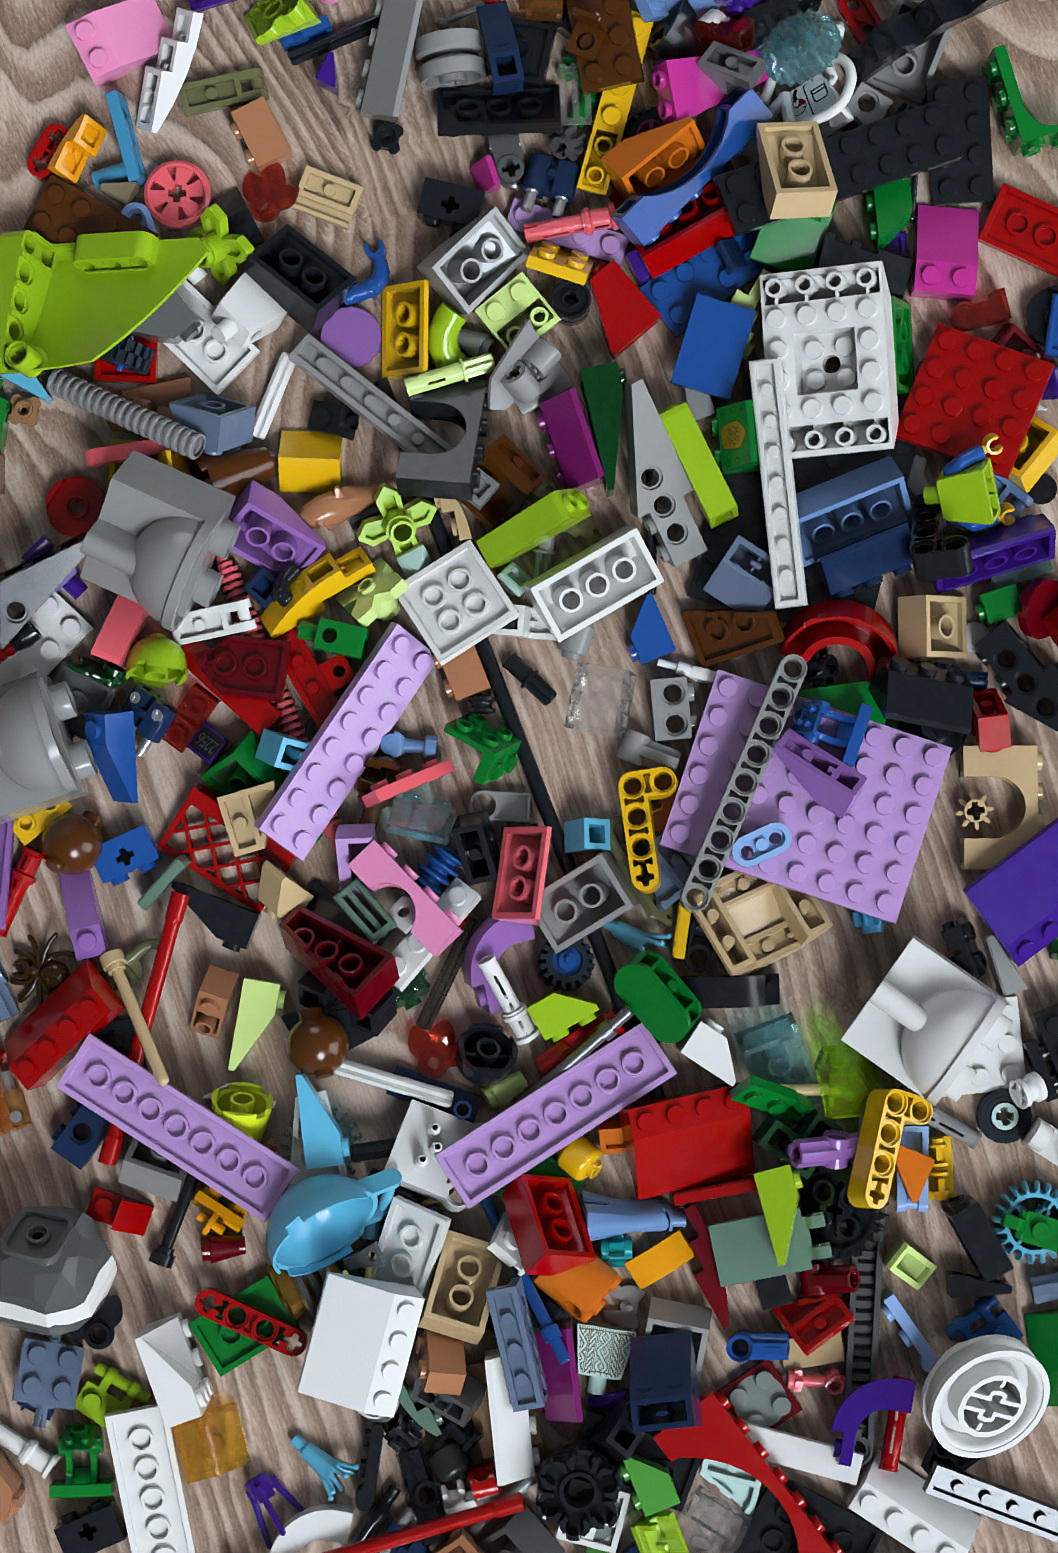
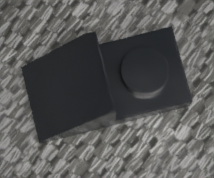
[211,187,265,248]

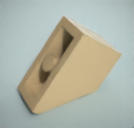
[258,860,314,922]

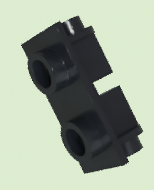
[941,915,987,979]

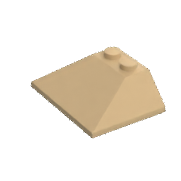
[686,871,833,976]

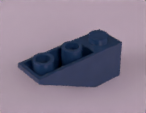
[476,1,525,96]

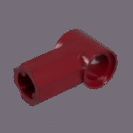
[799,1261,861,1296]

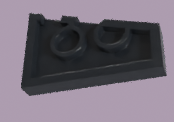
[731,0,822,51]

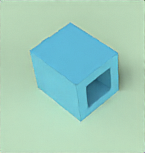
[564,818,611,854]

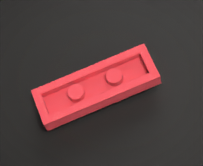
[362,758,454,808]

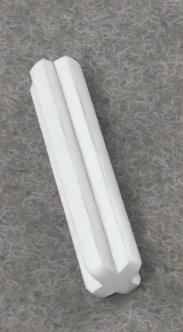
[253,352,295,440]

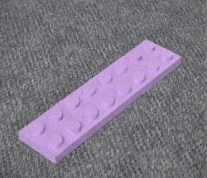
[254,622,435,861]
[434,1022,677,1209]
[56,1034,300,1222]

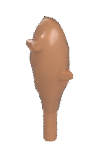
[298,480,397,531]

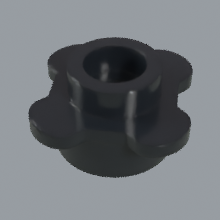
[370,121,404,155]

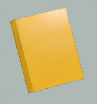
[278,430,343,494]

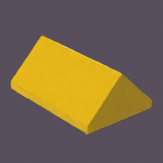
[381,280,430,379]

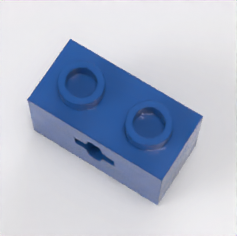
[94,824,163,887]

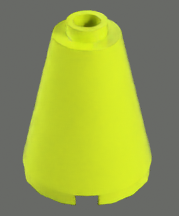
[211,1082,273,1143]

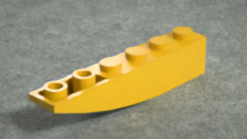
[576,11,654,196]

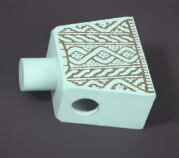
[577,1320,636,1395]

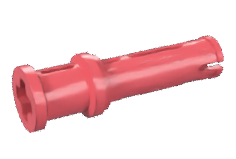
[523,202,618,244]

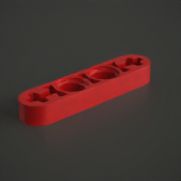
[195,1287,308,1357]

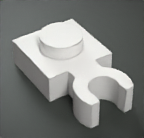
[441,1479,480,1515]

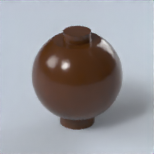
[41,810,104,875]
[286,1007,349,1079]

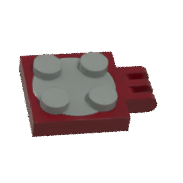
[717,1360,803,1429]

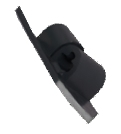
[648,0,713,60]

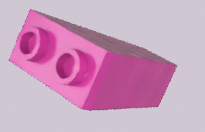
[652,49,768,125]

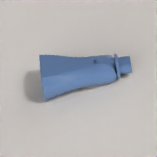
[578,1190,686,1241]

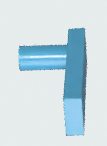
[91,90,147,189]

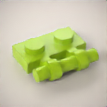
[75,1362,151,1429]

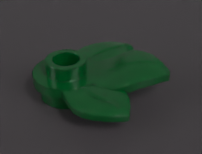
[68,654,127,688]

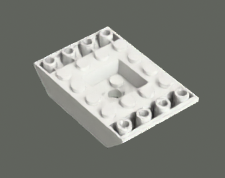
[759,261,899,459]

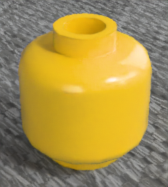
[556,1135,602,1181]

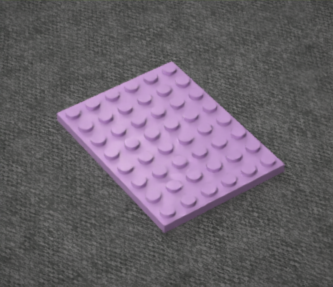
[659,669,952,924]

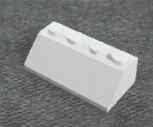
[522,525,664,642]
[484,1349,540,1486]
[844,1449,982,1553]

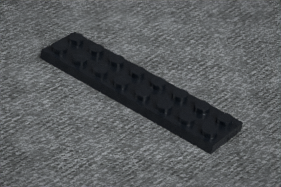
[712,99,963,237]

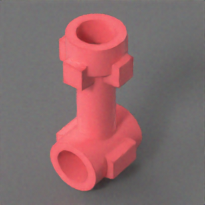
[786,1367,846,1395]

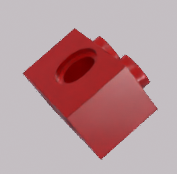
[971,688,1011,753]

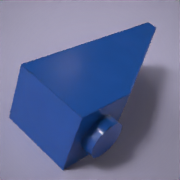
[85,709,138,803]

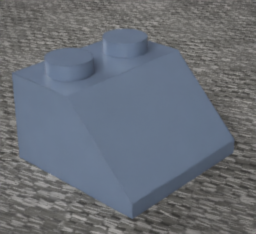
[169,391,256,455]

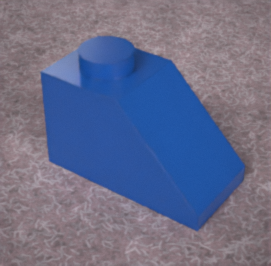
[626,593,676,666]

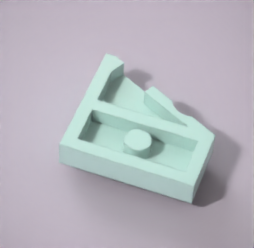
[699,1459,761,1516]

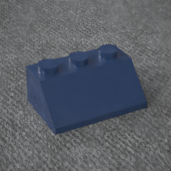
[814,523,912,600]

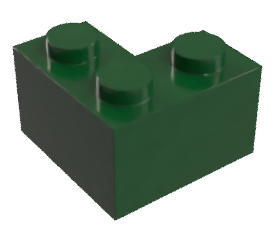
[752,1109,844,1180]

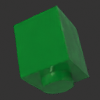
[974,584,1023,626]

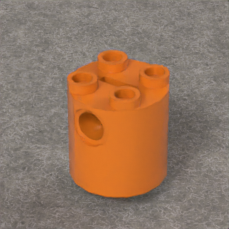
[532,1254,623,1324]

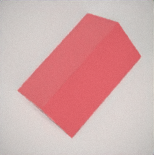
[492,826,552,925]

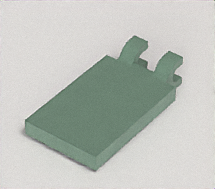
[708,1206,832,1287]

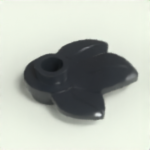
[68,1294,123,1350]

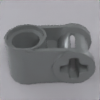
[487,134,525,190]

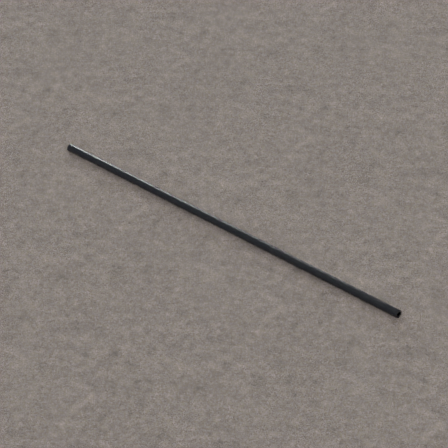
[374,377,666,1101]

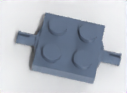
[11,1335,85,1428]

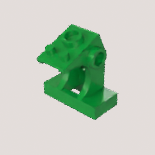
[49,1423,116,1499]

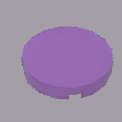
[320,307,382,369]

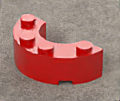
[779,600,899,681]

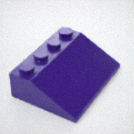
[963,817,1058,967]

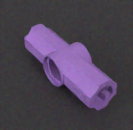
[788,1130,860,1169]

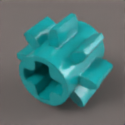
[600,1234,633,1268]

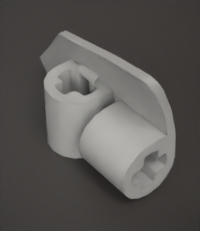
[488,319,562,410]

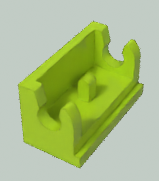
[630,1511,689,1553]

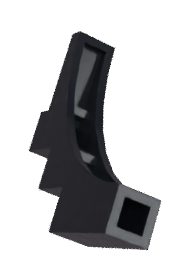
[839,0,1009,87]

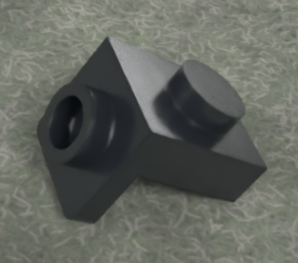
[307,400,359,440]

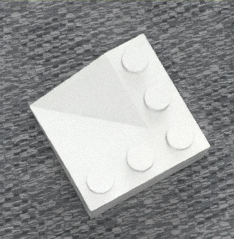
[134,1312,214,1429]

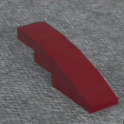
[682,1202,730,1330]

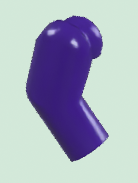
[588,1388,630,1410]

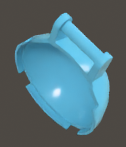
[266,1168,402,1277]

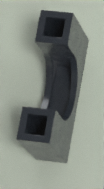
[395,379,492,501]

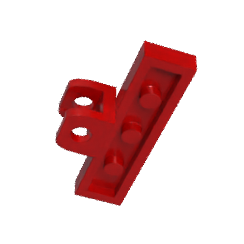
[275,627,355,729]

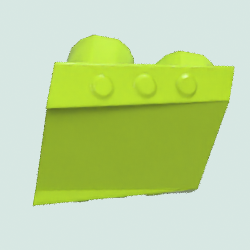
[243,0,322,46]

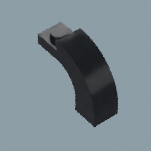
[679,973,780,1009]

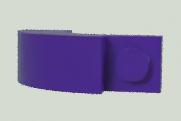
[830,1378,916,1467]

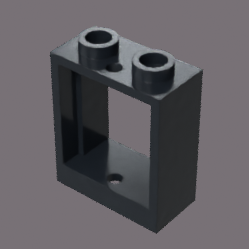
[943,1194,1014,1283]

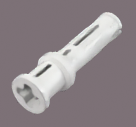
[477,954,540,1045]
[0,1421,61,1480]

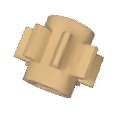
[954,792,994,830]

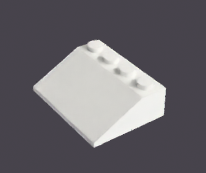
[296,1271,425,1418]

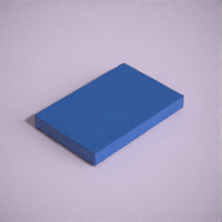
[670,293,756,401]

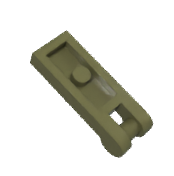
[180,68,269,117]

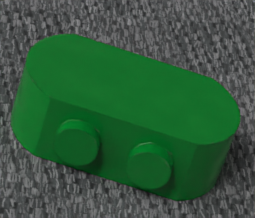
[614,951,702,1043]

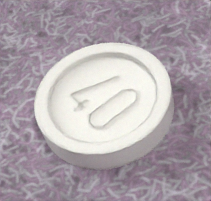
[966,622,989,653]

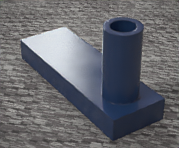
[386,1064,483,1123]

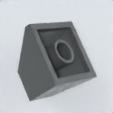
[130,291,201,344]

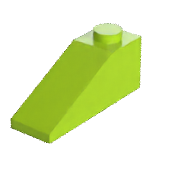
[753,1164,803,1266]

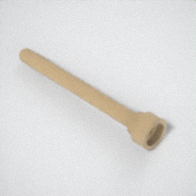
[99,949,169,1086]

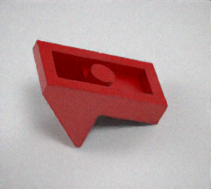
[86,1186,154,1236]

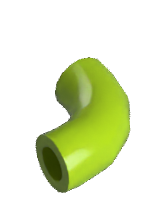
[428,302,469,369]

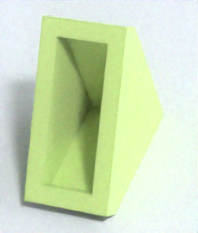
[883,1236,937,1291]

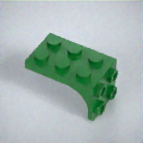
[982,45,1058,158]

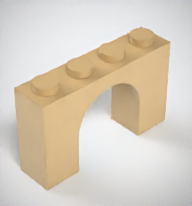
[959,745,1043,869]

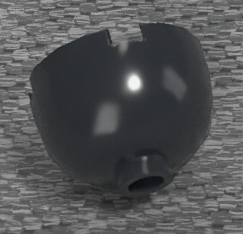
[455,1023,518,1086]

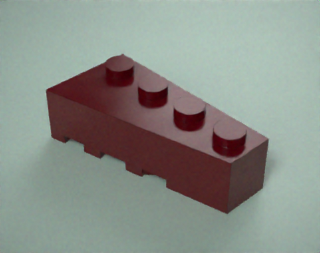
[279,904,400,1020]

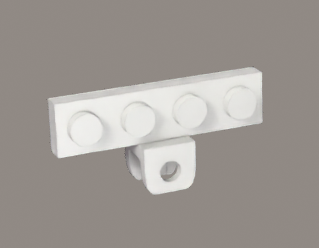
[388,877,482,992]

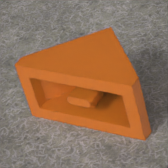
[895,1144,935,1203]

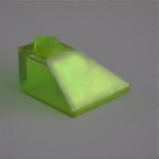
[814,1045,882,1119]

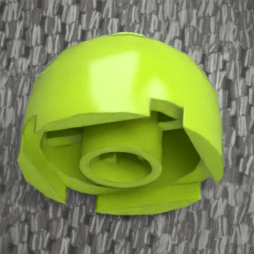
[126,633,187,689]

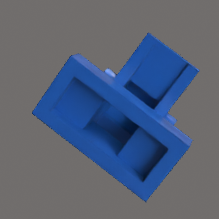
[792,698,874,768]

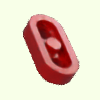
[837,0,883,44]

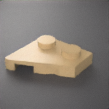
[217,780,277,857]

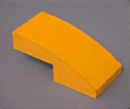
[47,114,107,184]
[625,1229,696,1290]

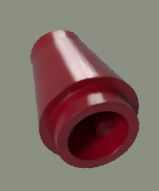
[200,1233,246,1264]

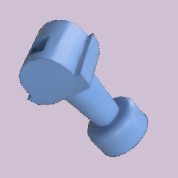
[380,731,438,760]

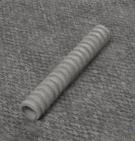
[46,368,206,460]

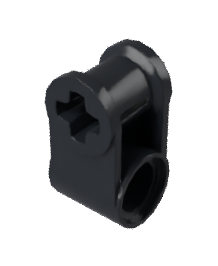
[683,914,715,972]

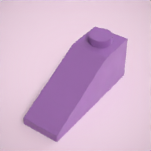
[773,728,868,819]
[59,870,111,961]

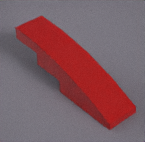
[181,641,283,736]

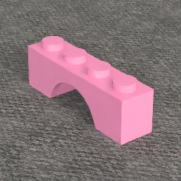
[347,840,463,957]

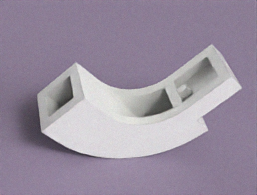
[270,1504,355,1553]

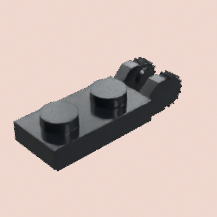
[355,1422,386,1512]

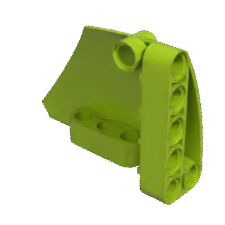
[0,230,209,378]

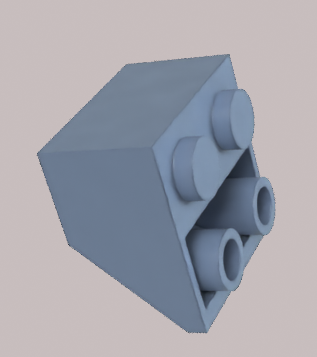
[703,535,774,610]

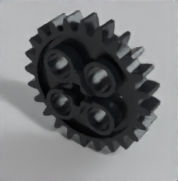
[798,1162,889,1260]

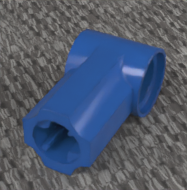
[726,1329,790,1363]

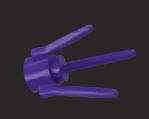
[245,1471,304,1549]

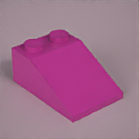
[909,205,979,302]

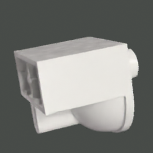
[841,935,1013,1106]

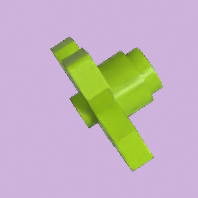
[186,203,254,286]
[356,483,437,556]

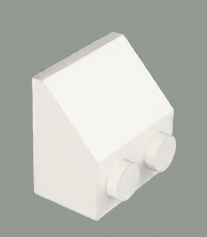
[678,1017,736,1087]

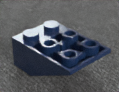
[630,1331,703,1433]

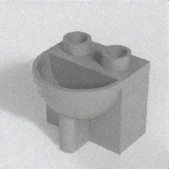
[80,450,241,632]
[0,671,98,825]

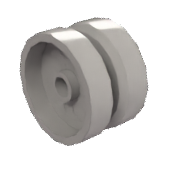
[414,28,486,90]

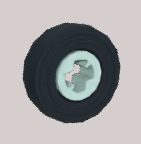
[976,1088,1032,1144]

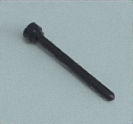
[148,1173,199,1269]

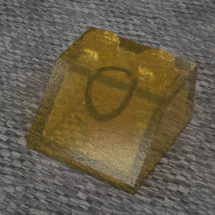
[173,1402,251,1484]

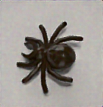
[9,932,76,1005]

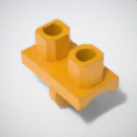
[192,1185,247,1236]

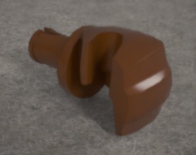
[357,756,407,833]

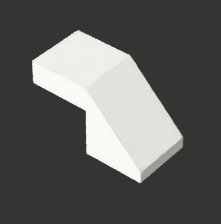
[493,605,557,641]

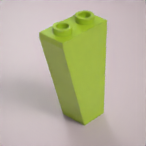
[659,402,739,529]
[476,488,591,569]

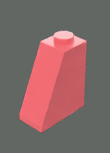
[90,595,148,668]

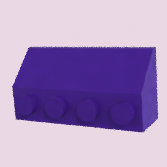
[932,513,1056,594]

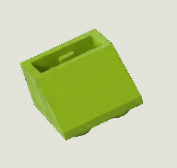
[527,990,599,1042]

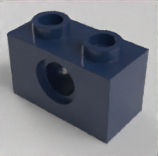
[51,1101,110,1170]

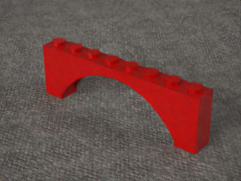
[652,1387,845,1553]

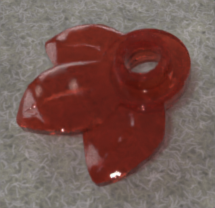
[242,163,300,223]
[408,1019,457,1079]

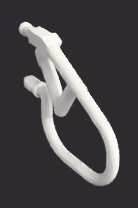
[739,49,857,159]

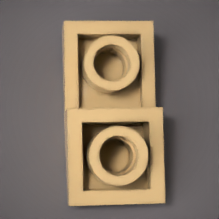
[434,498,474,542]

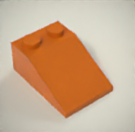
[601,116,706,201]

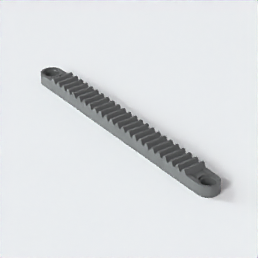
[841,1095,888,1466]

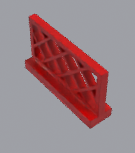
[157,783,296,914]

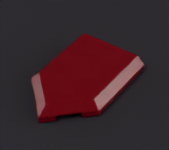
[194,634,291,702]

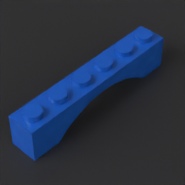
[610,86,773,246]

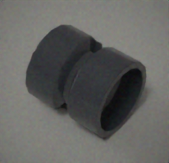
[551,280,591,326]

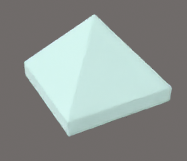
[395,543,433,579]
[497,561,532,597]

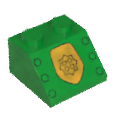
[712,399,760,474]

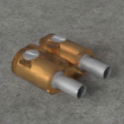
[0,1070,32,1136]

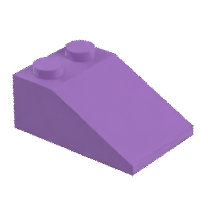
[228,480,327,577]

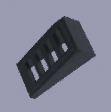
[945,1270,1013,1299]

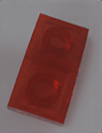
[163,683,221,753]

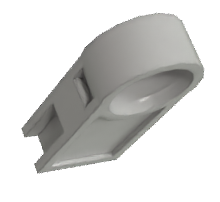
[469,790,531,822]

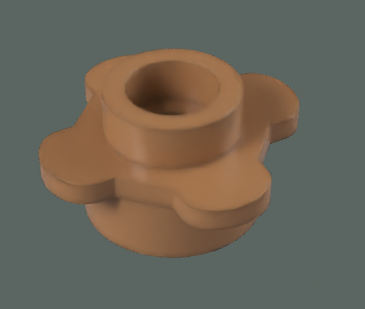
[8,394,41,427]

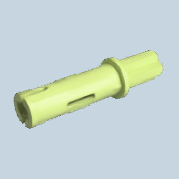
[403,353,495,397]

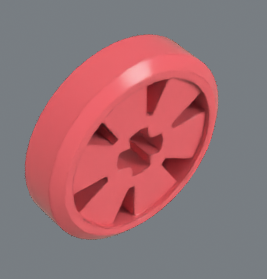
[144,160,212,230]

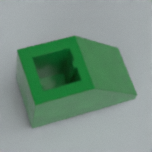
[866,179,913,251]

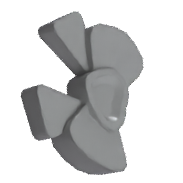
[604,1284,646,1329]

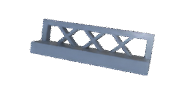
[486,1276,549,1412]

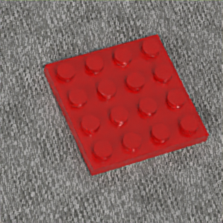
[896,323,1055,479]

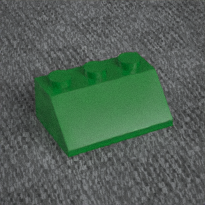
[891,296,915,396]
[1024,1308,1058,1406]

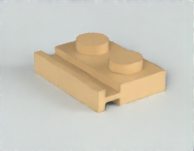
[291,165,364,230]

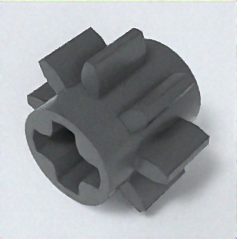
[549,122,587,162]

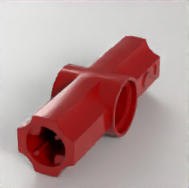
[535,1009,627,1076]

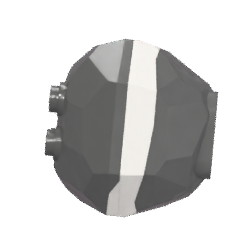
[0,1206,117,1336]

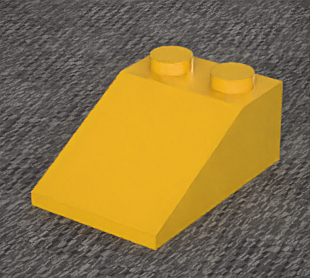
[1009,416,1058,493]

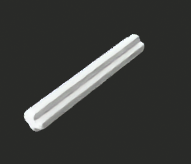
[335,1059,454,1108]

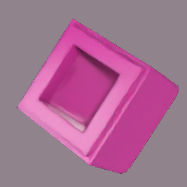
[470,155,500,195]

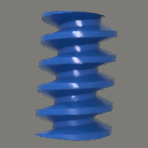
[403,844,463,898]

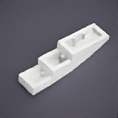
[136,7,204,133]

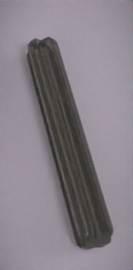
[416,916,481,1031]

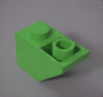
[619,1453,680,1517]

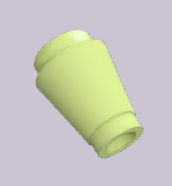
[480,1071,528,1110]

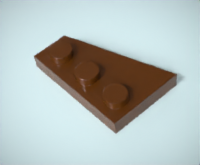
[680,609,786,668]

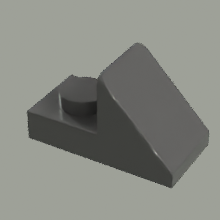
[697,41,767,96]

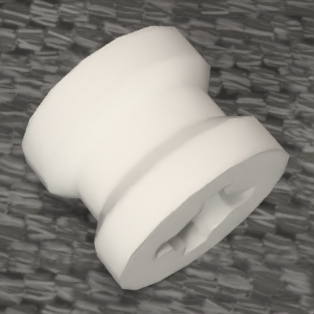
[1009,1072,1048,1109]

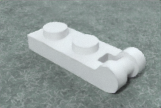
[172,597,257,645]

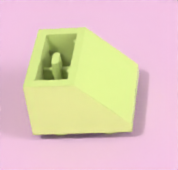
[474,272,561,352]

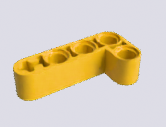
[618,767,679,894]
[847,1088,933,1209]

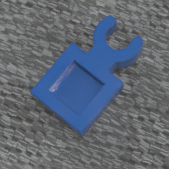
[280,15,332,52]

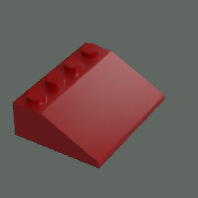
[608,140,735,279]
[618,1082,754,1200]

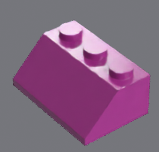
[536,387,605,491]
[535,1318,583,1422]

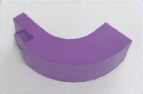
[463,916,535,1014]

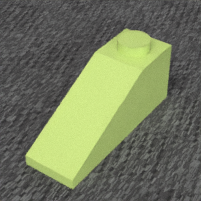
[228,977,287,1071]

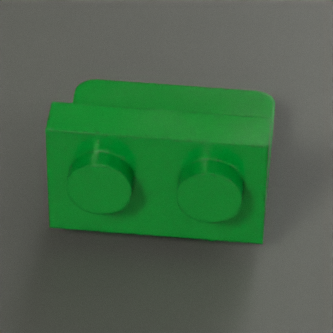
[444,713,522,785]

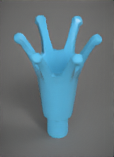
[602,920,672,954]
[290,1434,359,1501]

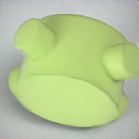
[626,1507,642,1525]

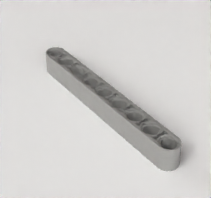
[680,654,807,913]

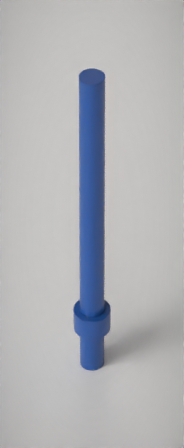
[480,1196,571,1365]

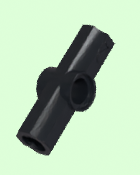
[396,1447,450,1546]

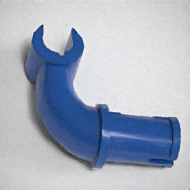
[344,238,390,307]

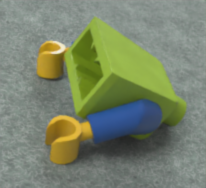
[923,433,1015,532]

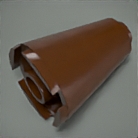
[190,447,278,500]

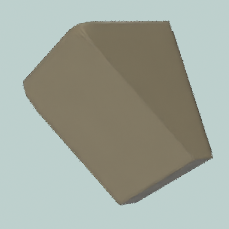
[99,182,141,206]

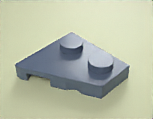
[643,831,707,913]

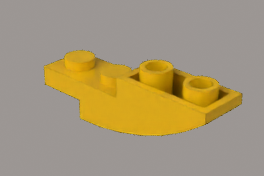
[260,546,376,639]

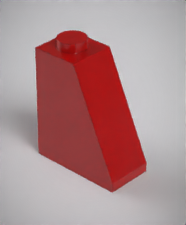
[589,260,661,360]

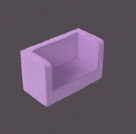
[335,823,378,893]

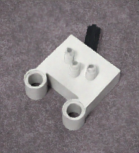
[350,1099,485,1212]

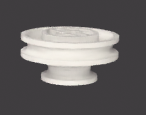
[920,1334,1050,1458]

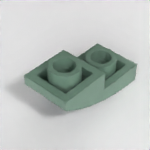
[398,1378,445,1437]

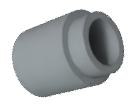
[557,623,595,661]

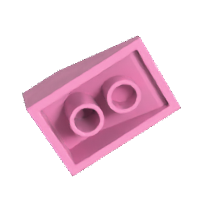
[65,0,172,89]

